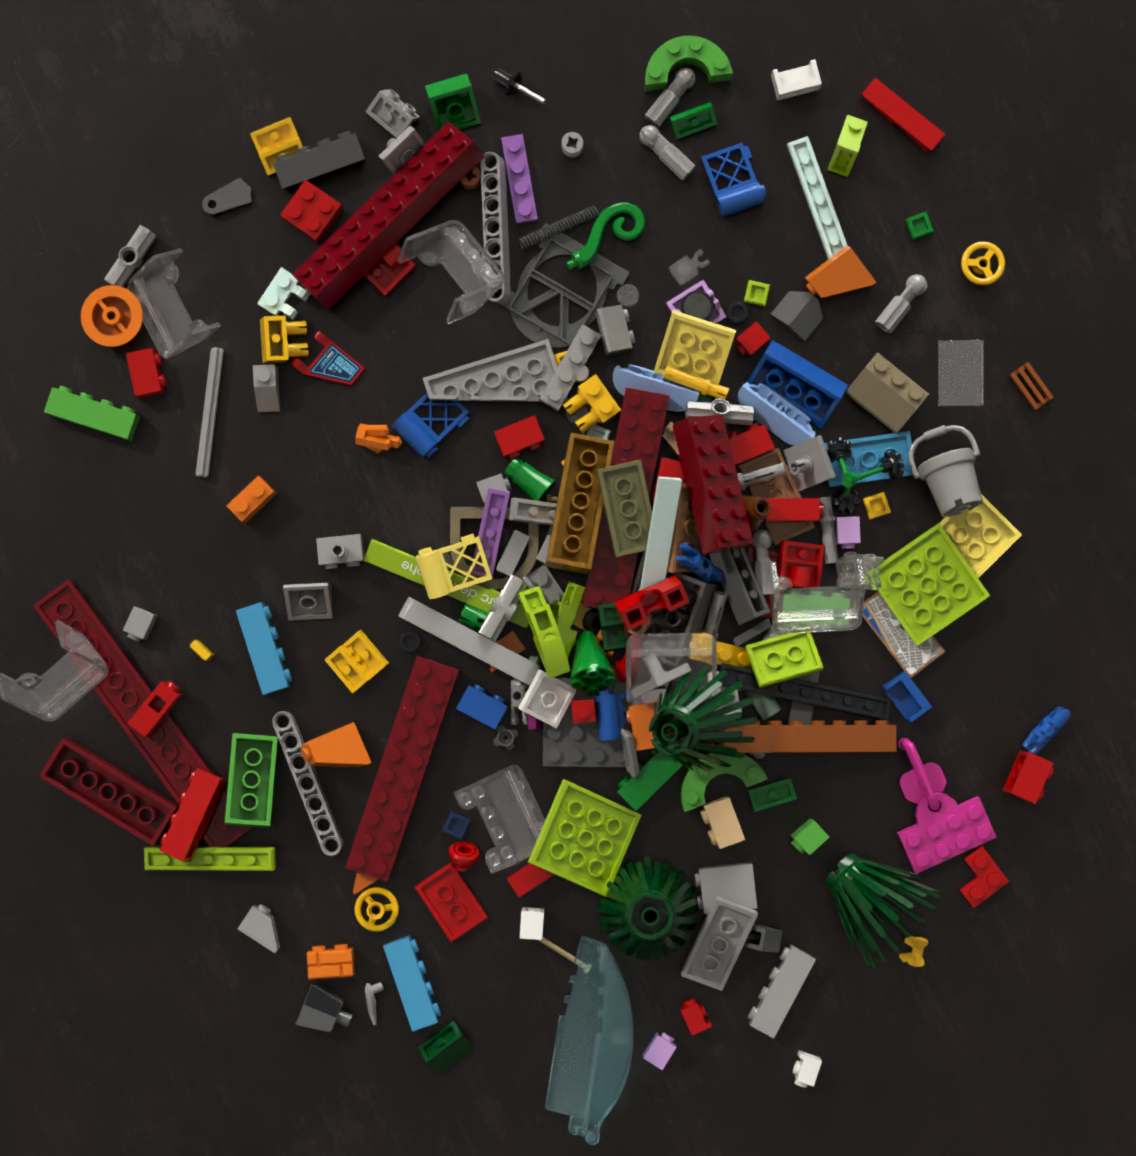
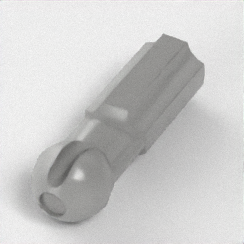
[645,68,696,128]
[639,125,696,181]
[875,274,927,333]
[752,529,775,596]

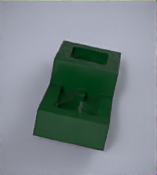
[598,603,626,652]

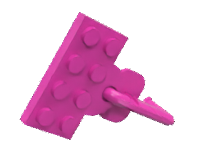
[897,737,997,874]

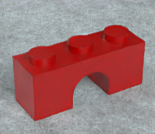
[614,575,690,631]

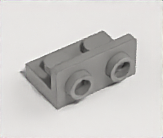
[365,89,420,138]
[523,564,564,608]

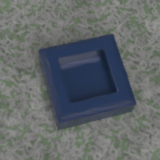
[442,810,471,840]

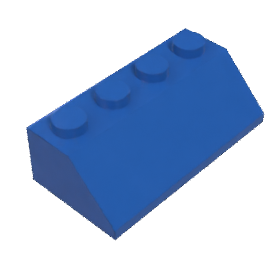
[748,340,848,429]

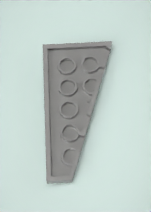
[423,339,568,402]

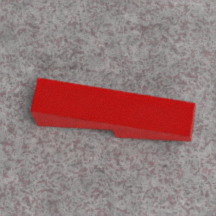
[861,78,945,153]

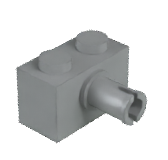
[316,534,365,570]

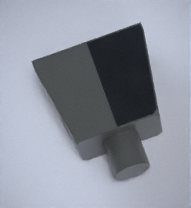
[296,982,353,1032]

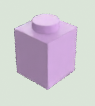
[835,517,861,549]
[643,1032,677,1070]

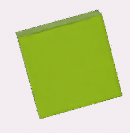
[744,280,770,307]

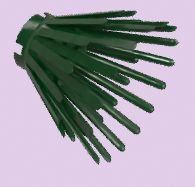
[649,666,757,771]
[825,853,942,969]
[596,856,699,960]

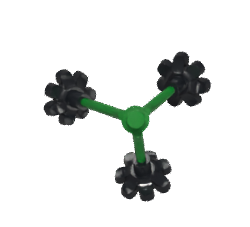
[826,437,904,514]

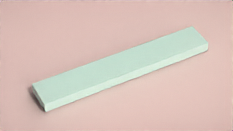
[787,136,848,259]
[640,476,682,590]

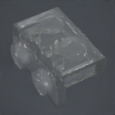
[835,552,885,590]

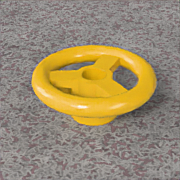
[961,242,1005,285]
[355,887,399,932]

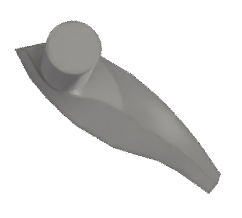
[365,982,384,1025]

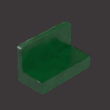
[418,1020,474,1074]

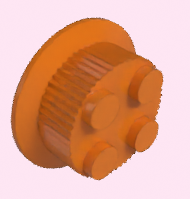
[81,285,143,347]

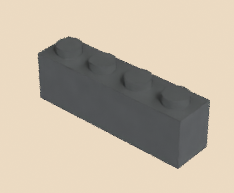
[273,130,365,189]
[709,548,770,625]

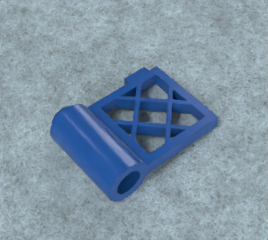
[701,143,767,217]
[392,393,469,458]
[595,690,642,741]

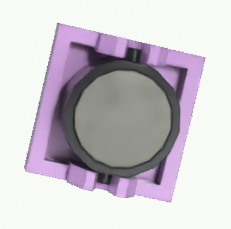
[666,280,727,324]

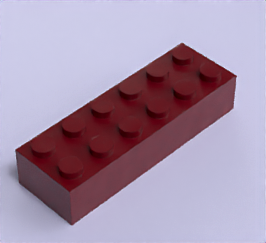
[672,414,754,555]
[39,738,180,846]

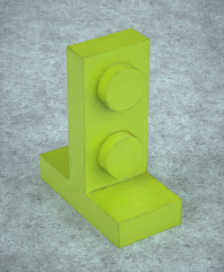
[827,115,868,177]

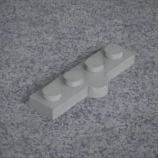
[539,324,601,411]

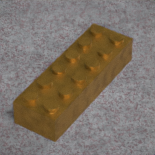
[545,433,615,575]

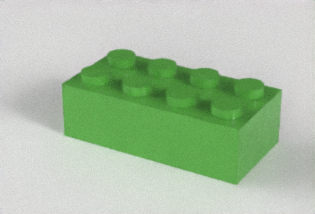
[224,733,278,828]

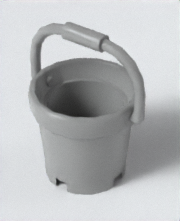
[908,425,983,517]

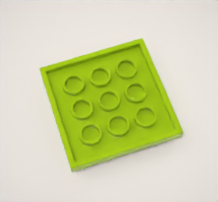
[865,523,990,646]
[528,779,641,897]

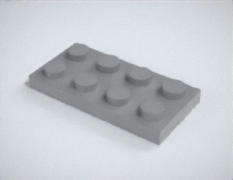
[681,896,758,991]

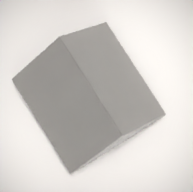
[283,583,333,621]

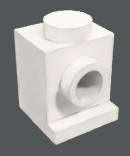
[793,1050,822,1088]

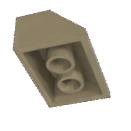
[845,352,929,434]

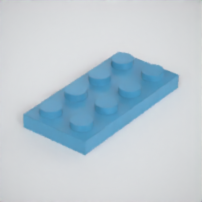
[824,431,915,488]

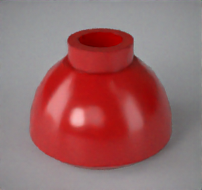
[449,842,480,872]

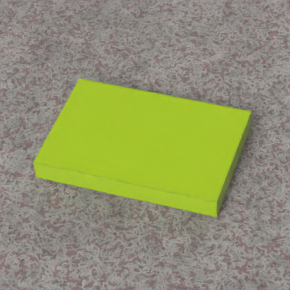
[745,628,823,688]

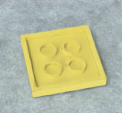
[654,310,736,385]
[939,494,1022,578]

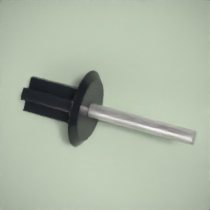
[493,68,546,104]

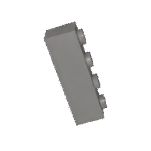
[747,944,816,1039]

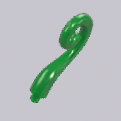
[566,202,645,270]

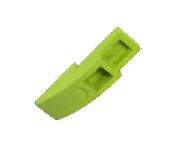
[551,581,585,662]
[518,586,570,679]

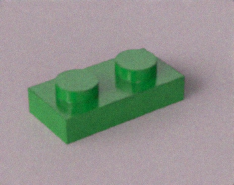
[670,102,717,139]
[747,777,797,812]

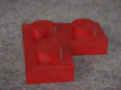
[959,845,1009,908]

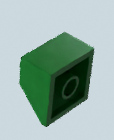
[425,73,481,131]

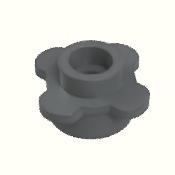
[493,725,518,750]

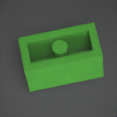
[790,818,829,855]

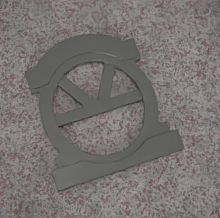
[503,223,630,348]

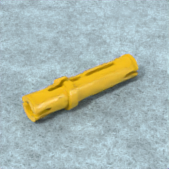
[663,365,729,399]

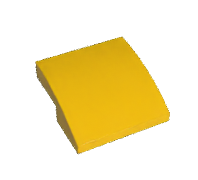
[250,117,303,175]
[325,630,389,694]

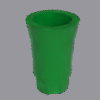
[504,457,556,501]

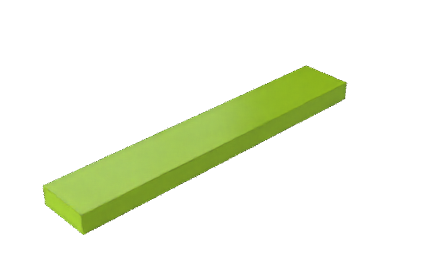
[144,847,276,871]

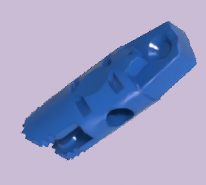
[676,543,723,583]
[1022,707,1071,754]

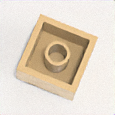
[700,795,745,849]

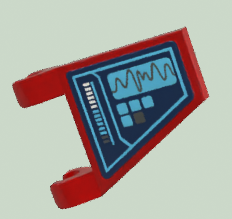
[292,331,365,385]

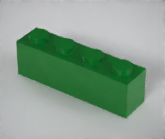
[617,748,697,811]

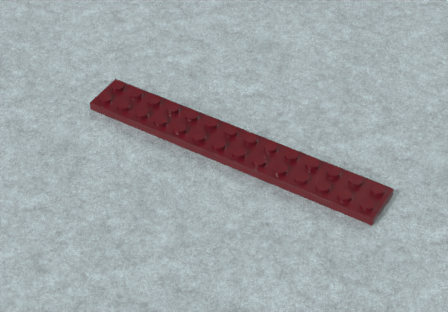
[33,579,253,847]

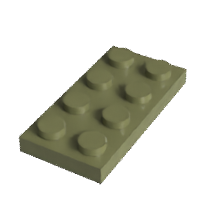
[596,460,652,557]

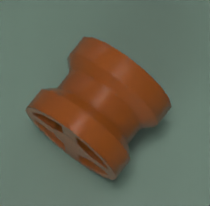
[460,166,481,190]

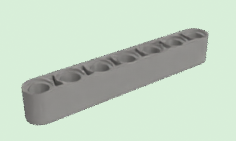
[481,151,511,305]
[398,596,541,686]
[272,711,343,856]

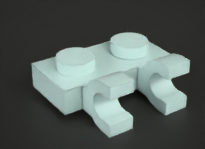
[257,267,310,320]

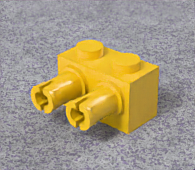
[260,316,308,363]
[562,374,621,433]

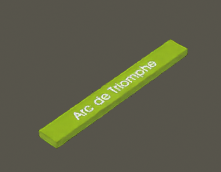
[364,539,529,628]

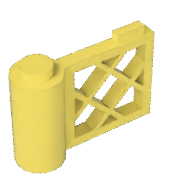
[415,534,492,599]

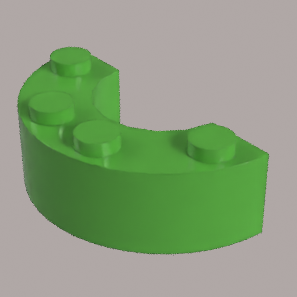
[645,36,733,92]
[680,753,768,812]

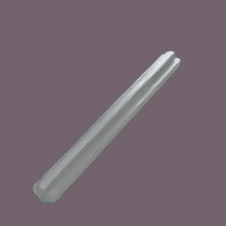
[196,347,224,478]

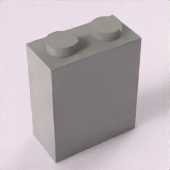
[695,862,757,914]

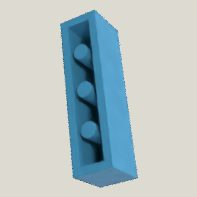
[236,602,292,695]
[383,935,441,1032]

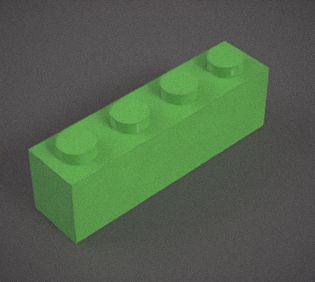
[44,386,140,441]

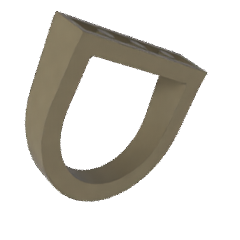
[450,507,539,589]

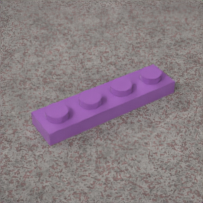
[501,134,538,224]
[470,487,510,576]

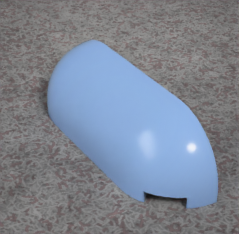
[613,364,699,412]
[738,382,815,446]

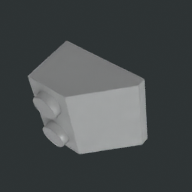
[595,305,635,355]

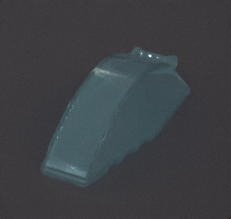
[545,936,633,1145]

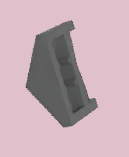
[770,291,823,342]

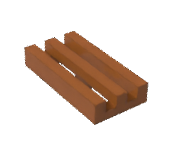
[1009,362,1053,411]

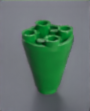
[570,631,615,696]

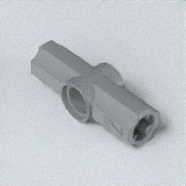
[104,225,157,287]
[685,398,754,425]
[479,575,528,642]

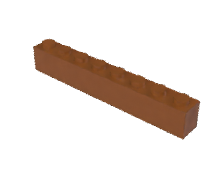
[718,720,897,753]

